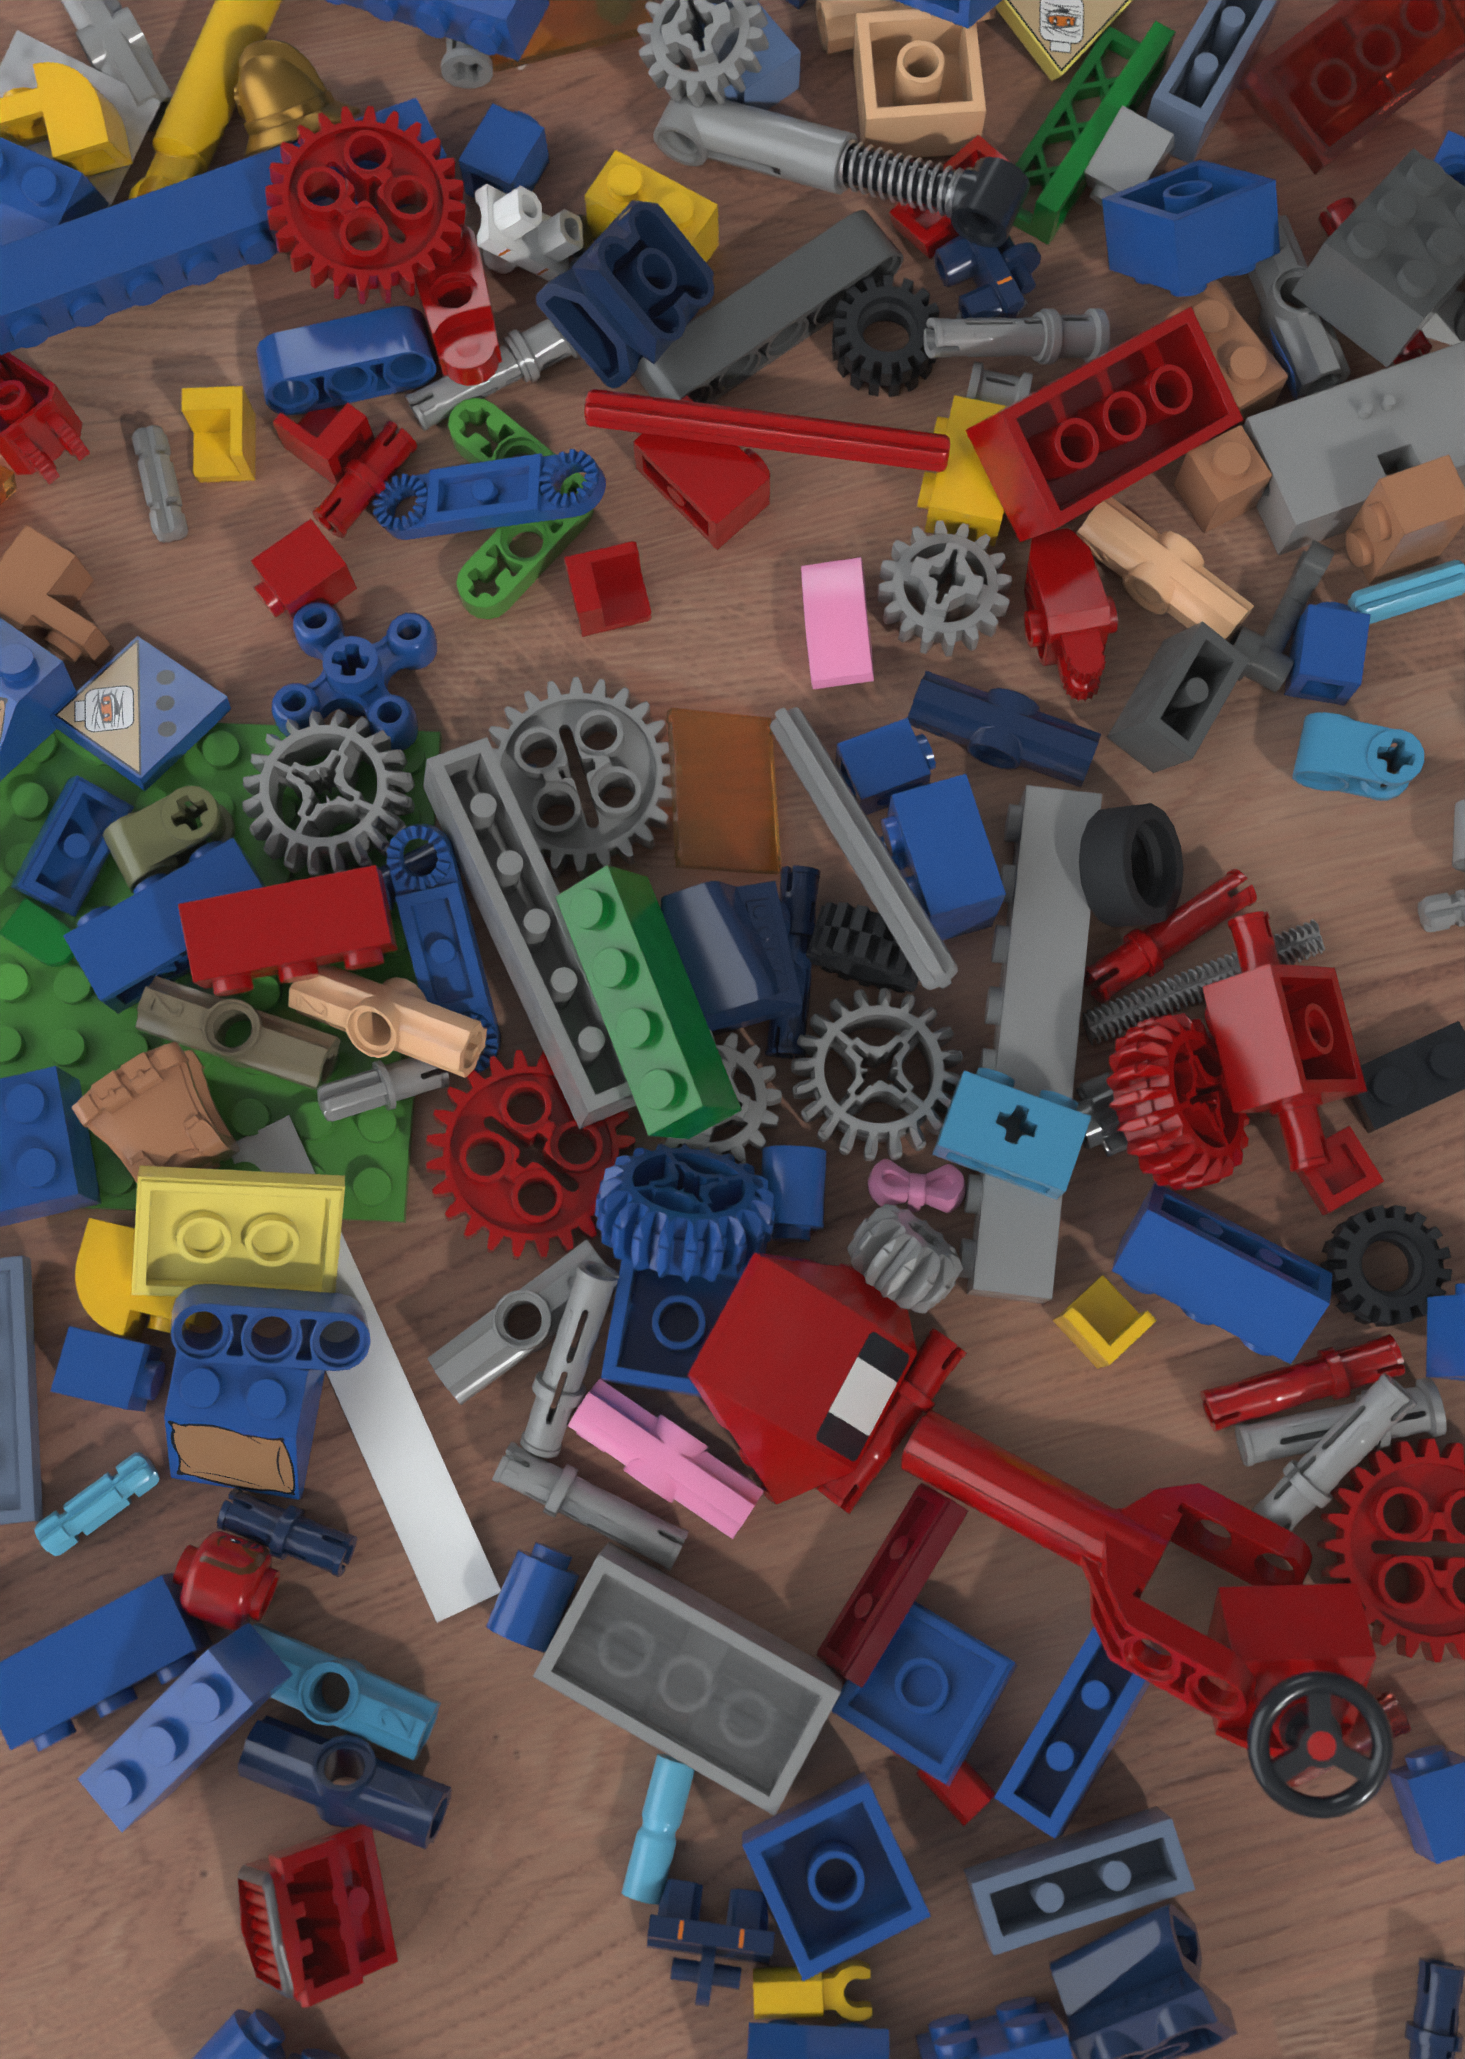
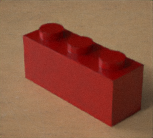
[178,865,398,996]

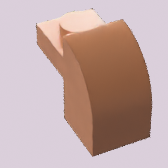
[0,525,114,668]

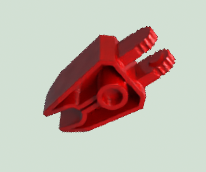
[0,352,90,485]
[1024,528,1118,702]

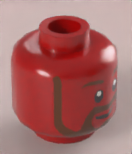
[173,1531,280,1631]

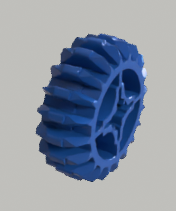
[595,1143,776,1282]

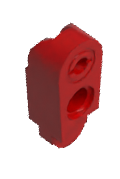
[414,224,502,386]

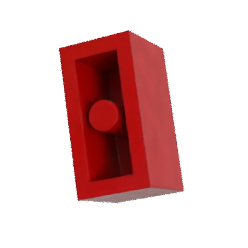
[633,395,770,550]

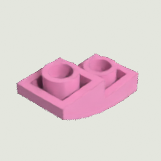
[801,557,874,689]

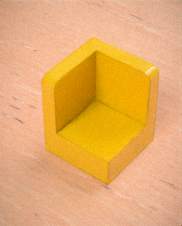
[181,386,256,483]
[1053,1275,1157,1369]

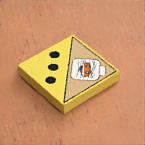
[995,0,1133,82]

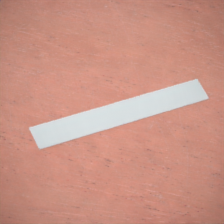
[232,1115,501,1623]

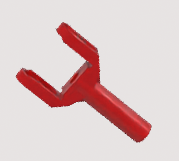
[901,1410,1313,1721]

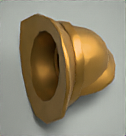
[234,39,361,158]

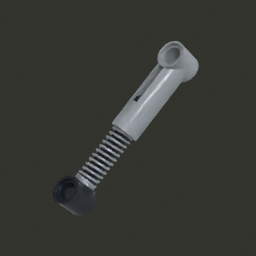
[653,92,1030,248]

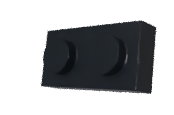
[1350,1021,1465,1134]

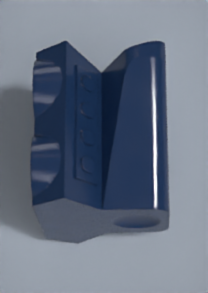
[536,200,714,388]
[661,881,805,1036]
[1050,1904,1238,2059]

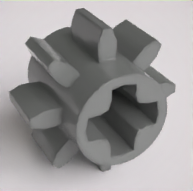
[1076,1072,1128,1157]

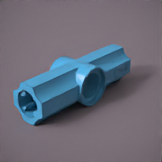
[253,1623,441,1760]

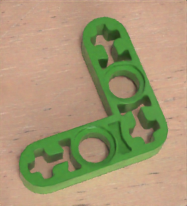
[448,398,594,619]

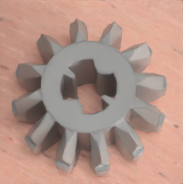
[847,1204,963,1314]

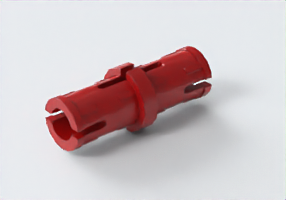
[312,421,418,538]

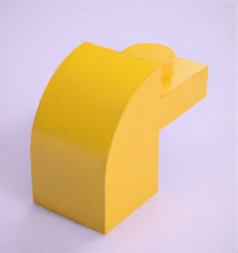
[0,62,133,177]
[75,1218,214,1340]

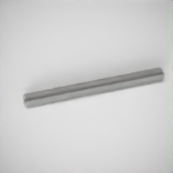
[770,707,958,990]

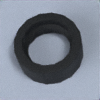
[1079,803,1184,927]

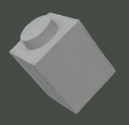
[1084,106,1175,207]

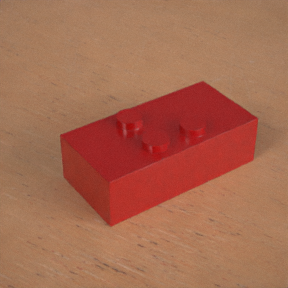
[965,307,1243,542]

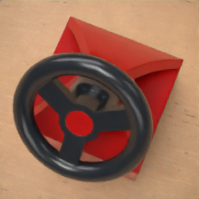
[1206,1583,1394,1819]

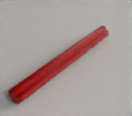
[584,389,951,472]

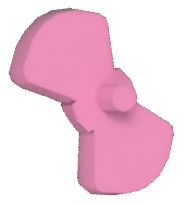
[868,1159,967,1213]

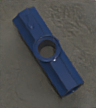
[908,671,1101,788]
[238,1715,451,1849]

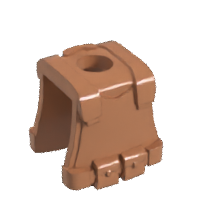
[71,1041,240,1183]

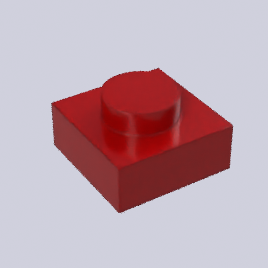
[1296,1125,1384,1216]

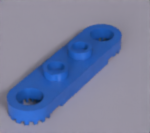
[373,449,606,540]
[386,824,501,1073]

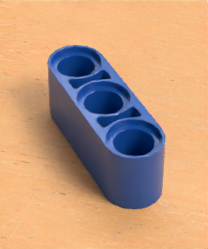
[256,306,436,415]
[171,1284,371,1371]

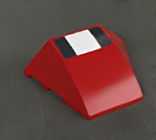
[688,1253,917,1505]

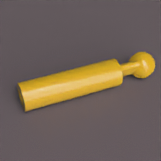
[129,0,282,200]

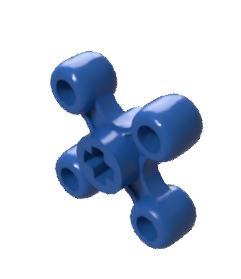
[272,602,437,751]

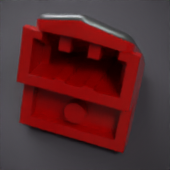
[237,1823,398,2008]

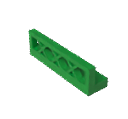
[1013,21,1176,245]

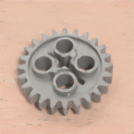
[489,677,680,879]

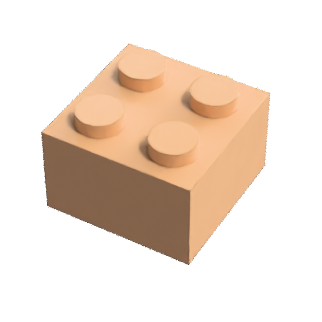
[853,9,986,159]

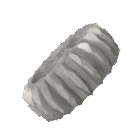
[242,710,415,877]
[791,988,963,1161]

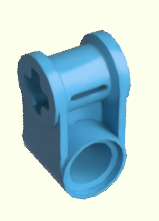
[1293,712,1424,801]

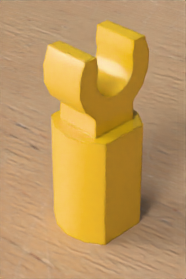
[753,1960,873,2021]

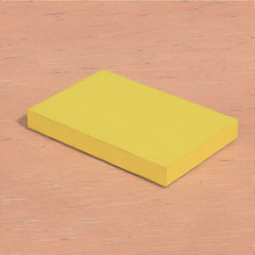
[132,1165,345,1297]

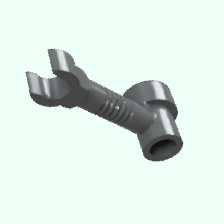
[1230,540,1335,693]

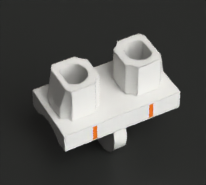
[475,184,583,281]

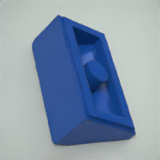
[10,775,134,917]

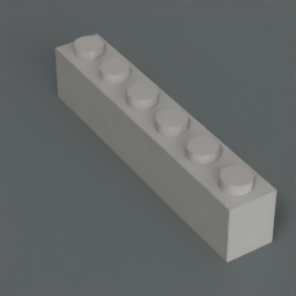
[423,737,636,1129]

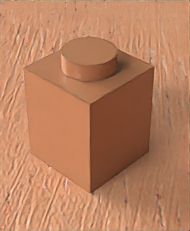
[1174,425,1272,533]

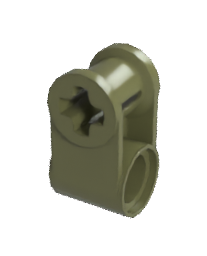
[102,786,236,893]

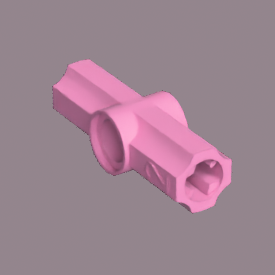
[567,1378,764,1539]

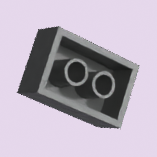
[1291,148,1465,368]

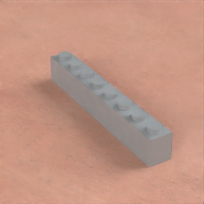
[958,785,1102,1304]

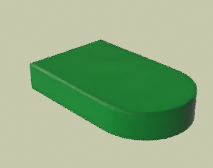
[0,898,74,967]

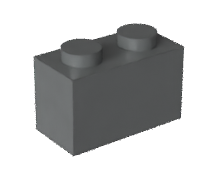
[1107,621,1249,773]

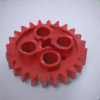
[265,106,466,305]
[426,1050,636,1260]
[1317,1438,1465,1663]

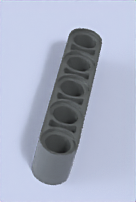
[634,210,904,404]

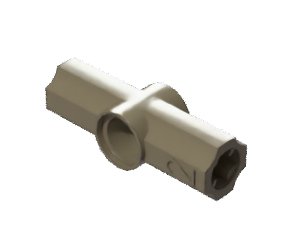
[135,976,340,1090]

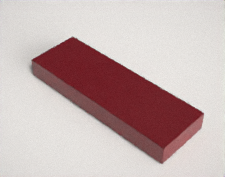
[816,1483,969,1688]

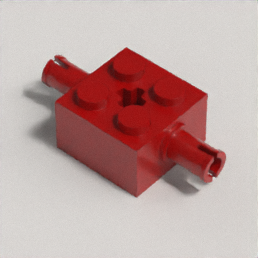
[1202,911,1367,1173]

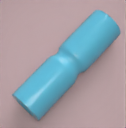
[621,1753,695,1905]

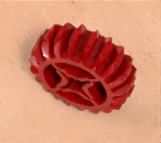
[1106,1013,1250,1191]

